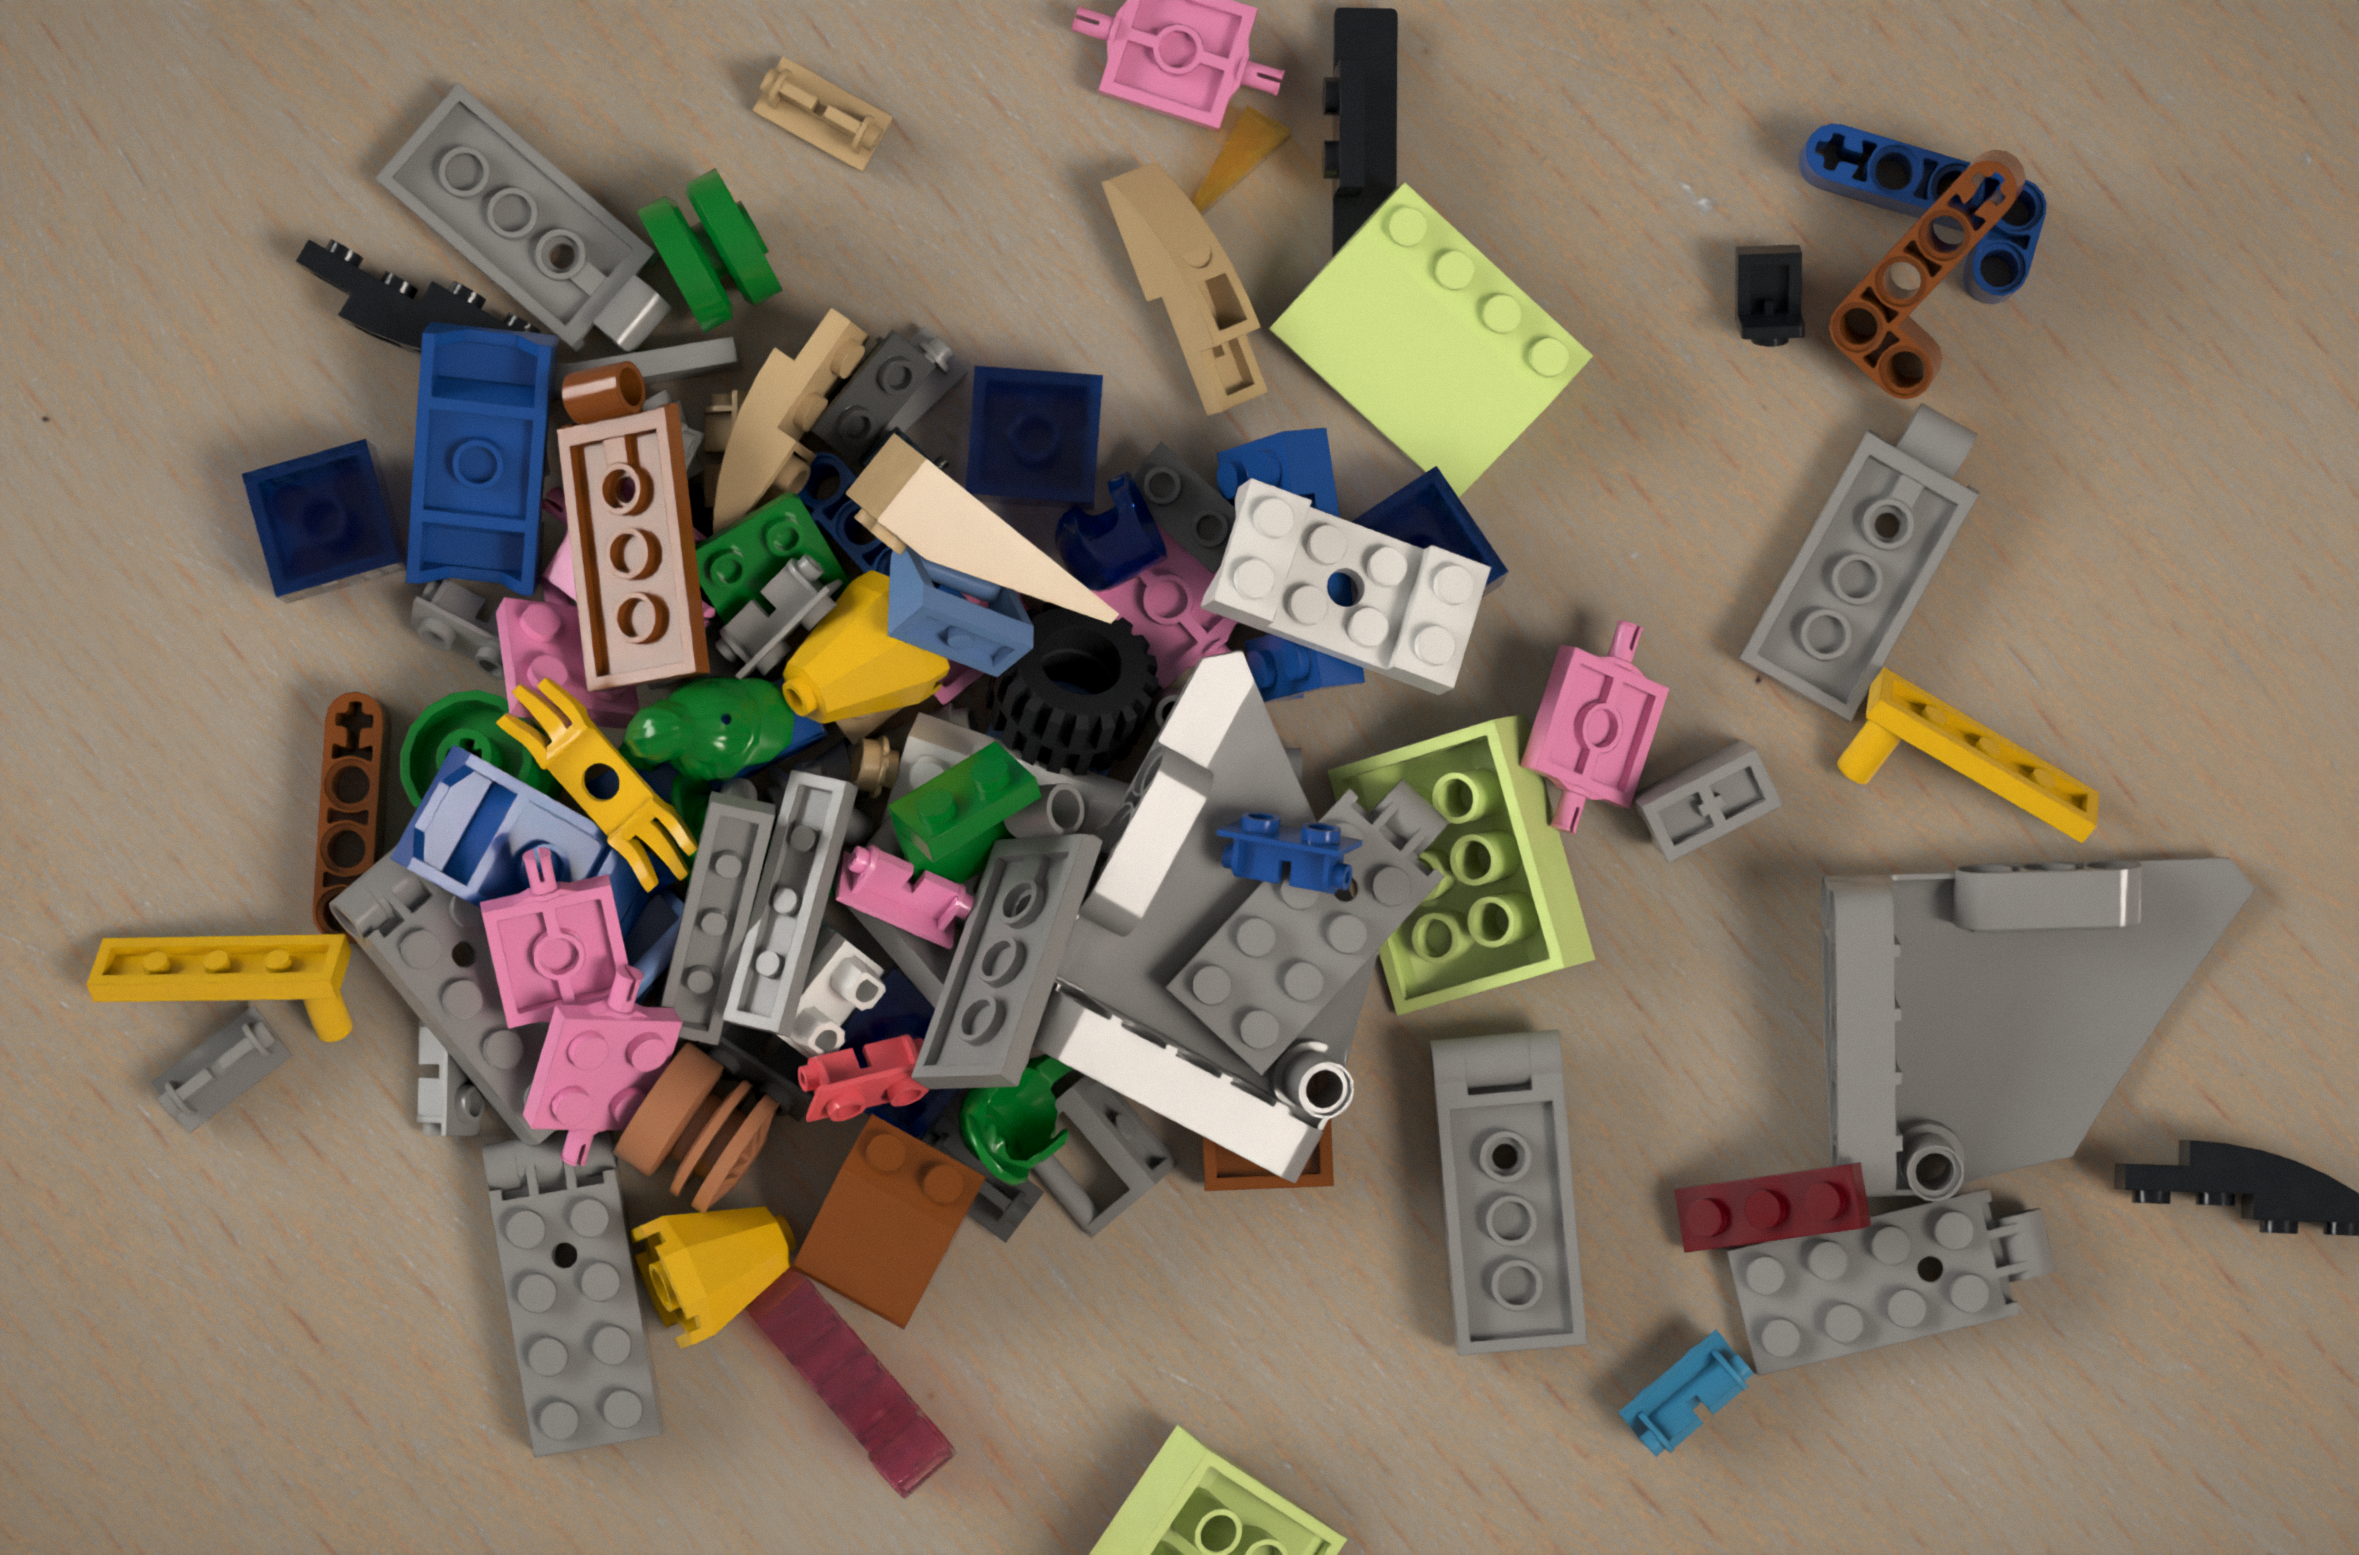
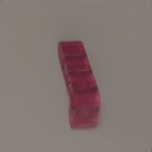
[745,1263,957,1500]

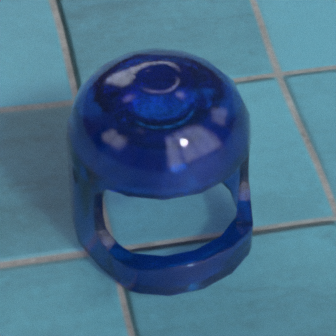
[1055,470,1168,592]

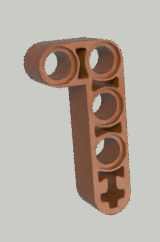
[1829,149,2026,399]
[312,692,392,944]

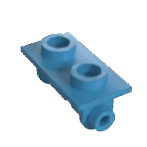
[1618,1329,1754,1457]

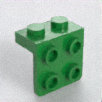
[695,492,851,625]
[887,741,1042,884]

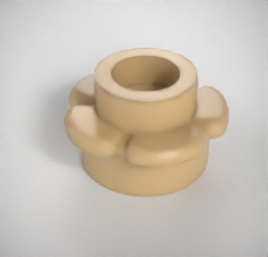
[850,735,899,799]

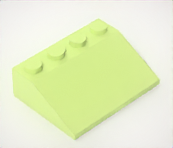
[1268,182,1593,500]
[1328,714,1596,1016]
[1089,1424,1347,1555]

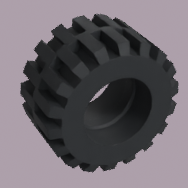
[986,602,1159,776]

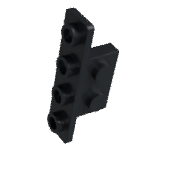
[1322,7,1398,258]

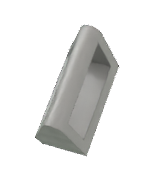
[1032,1075,1179,1238]

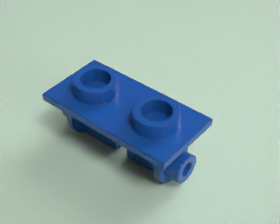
[1217,812,1362,894]

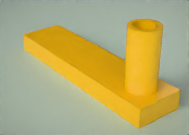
[1837,667,2099,844]
[86,934,353,1042]

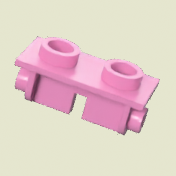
[835,845,974,950]

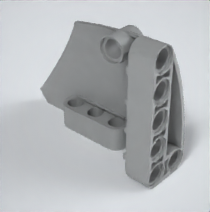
[1032,650,1379,1183]
[1821,857,2255,1202]

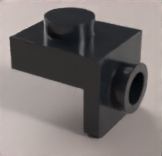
[1735,245,1805,347]

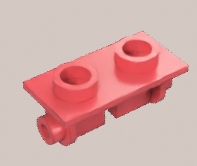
[798,1034,929,1122]

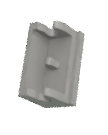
[1632,739,1783,863]

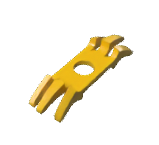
[496,677,698,893]

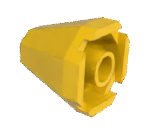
[782,570,950,724]
[630,1206,796,1349]

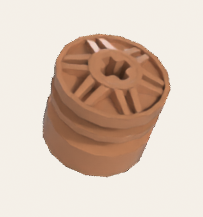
[613,1042,780,1214]

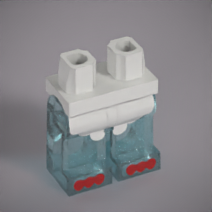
[747,915,886,1059]

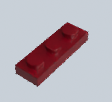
[1674,1162,1871,1253]

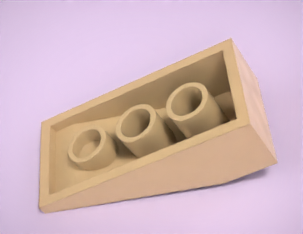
[845,433,1119,624]

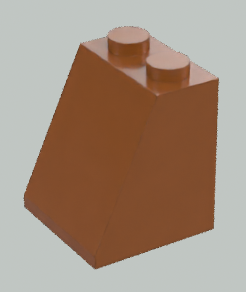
[791,1114,986,1330]

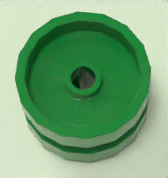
[637,168,783,333]
[400,690,563,808]

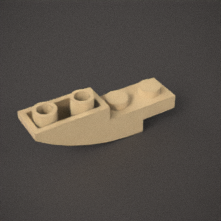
[1101,161,1268,416]
[713,308,870,534]

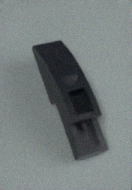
[296,239,541,354]
[2114,1140,2359,1236]

